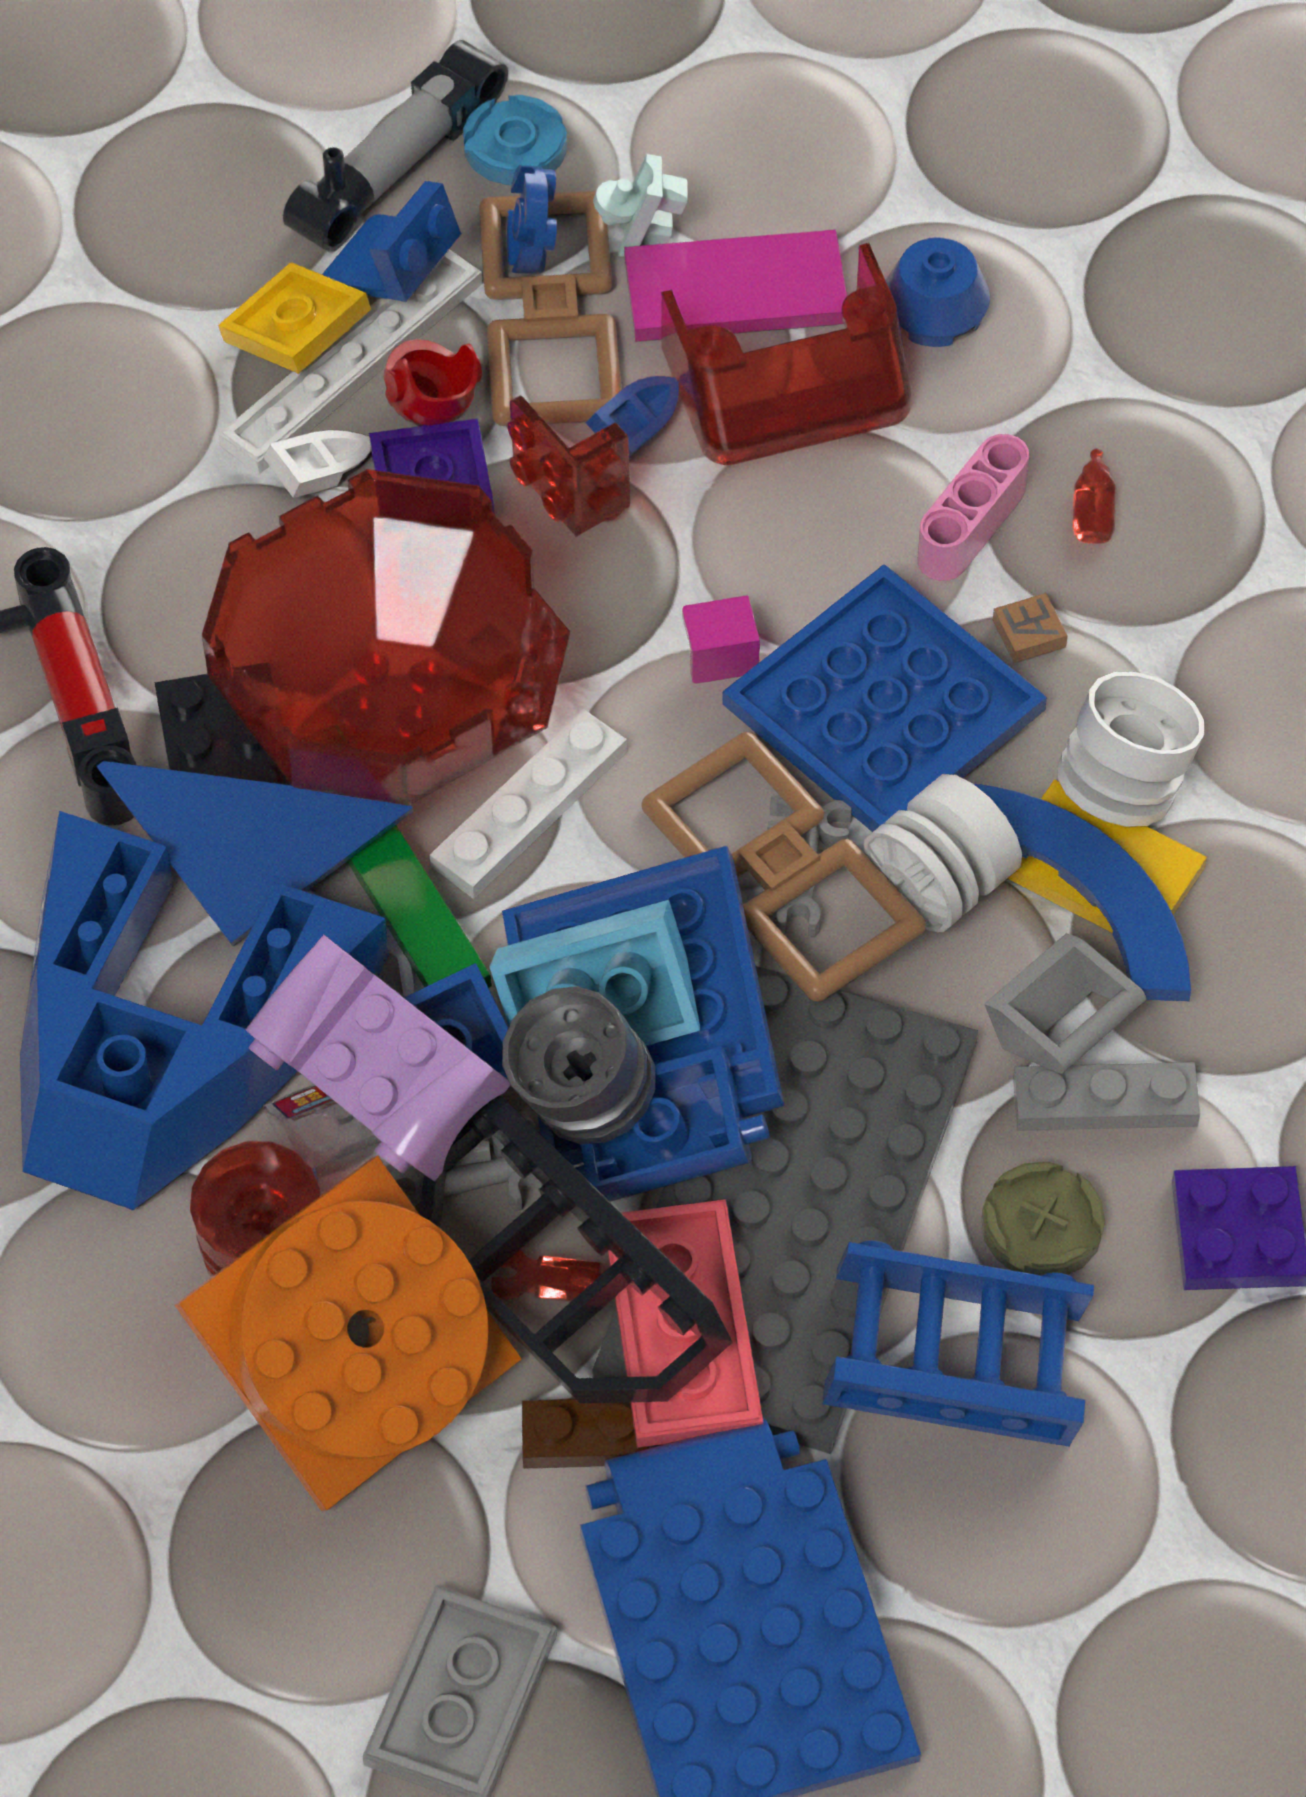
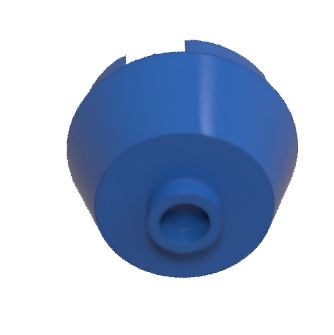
[882,237,990,347]

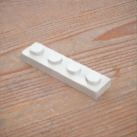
[430,709,627,899]

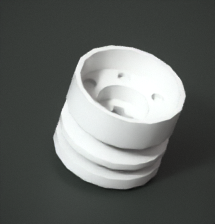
[1058,672,1204,827]
[864,774,1022,932]

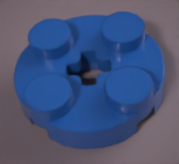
[507,165,557,275]

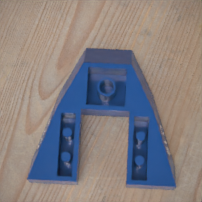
[20,811,389,1210]

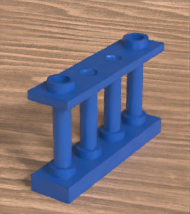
[822,1241,1094,1447]

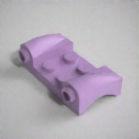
[246,935,511,1181]

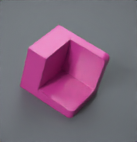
[682,595,760,684]

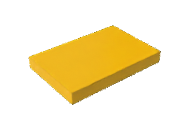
[1007,779,1207,933]

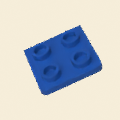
[322,181,461,302]

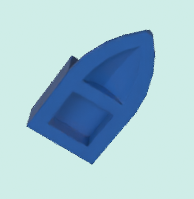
[586,376,679,463]

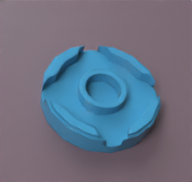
[463,95,567,185]

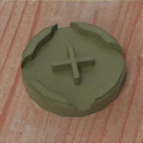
[981,1162,1105,1276]

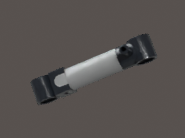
[283,40,509,252]

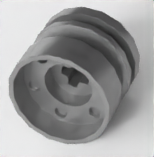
[502,986,655,1145]

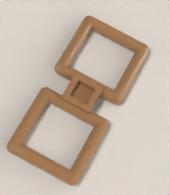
[479,191,622,426]
[641,732,926,1002]

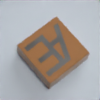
[993,593,1068,663]

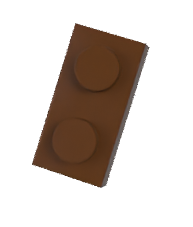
[522,1399,649,1469]

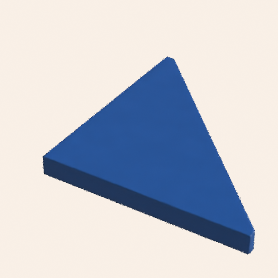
[97,761,414,946]

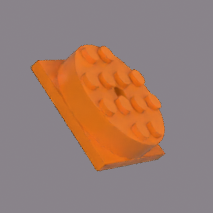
[174,1156,522,1511]

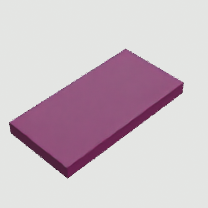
[624,229,850,342]

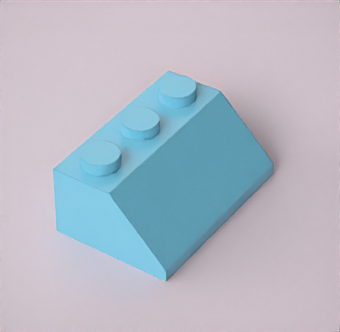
[489,900,700,1046]

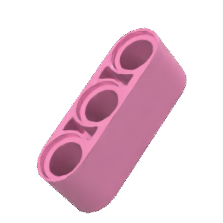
[917,434,1029,581]

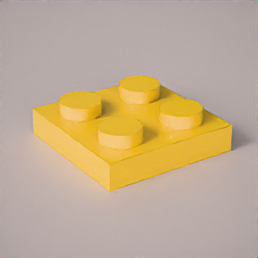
[218,262,372,374]

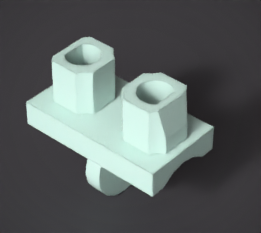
[593,154,688,257]

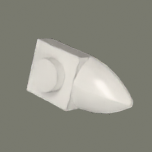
[264,430,371,498]

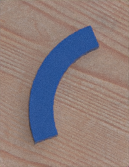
[974,784,1191,1002]

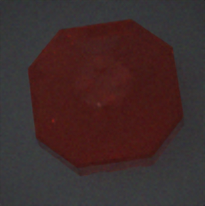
[201,469,570,806]

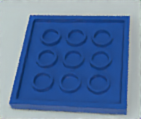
[722,564,1047,832]

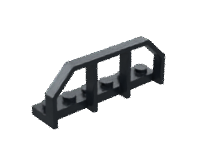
[420,1095,733,1404]

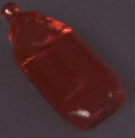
[1072,448,1117,544]

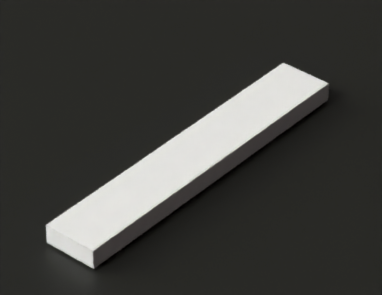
[218,249,482,475]

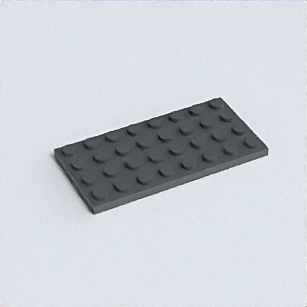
[592,965,978,1454]

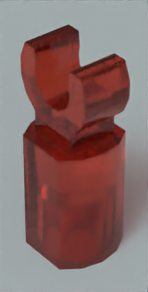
[491,1250,601,1302]

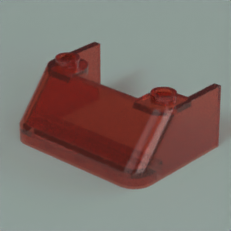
[661,243,911,465]

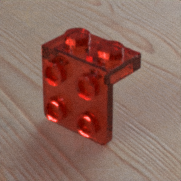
[507,395,630,537]

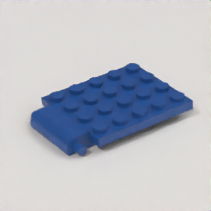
[502,846,785,1202]
[580,1418,921,1797]

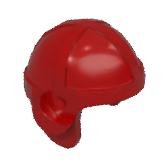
[383,339,482,426]

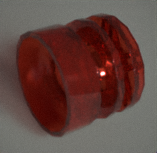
[190,1141,321,1277]

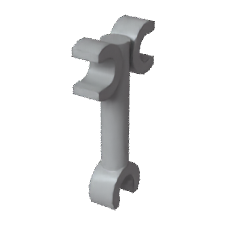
[767,795,852,938]
[390,1119,543,1215]

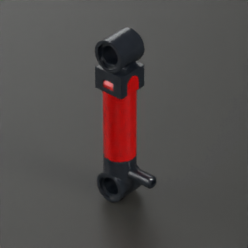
[0,547,137,826]

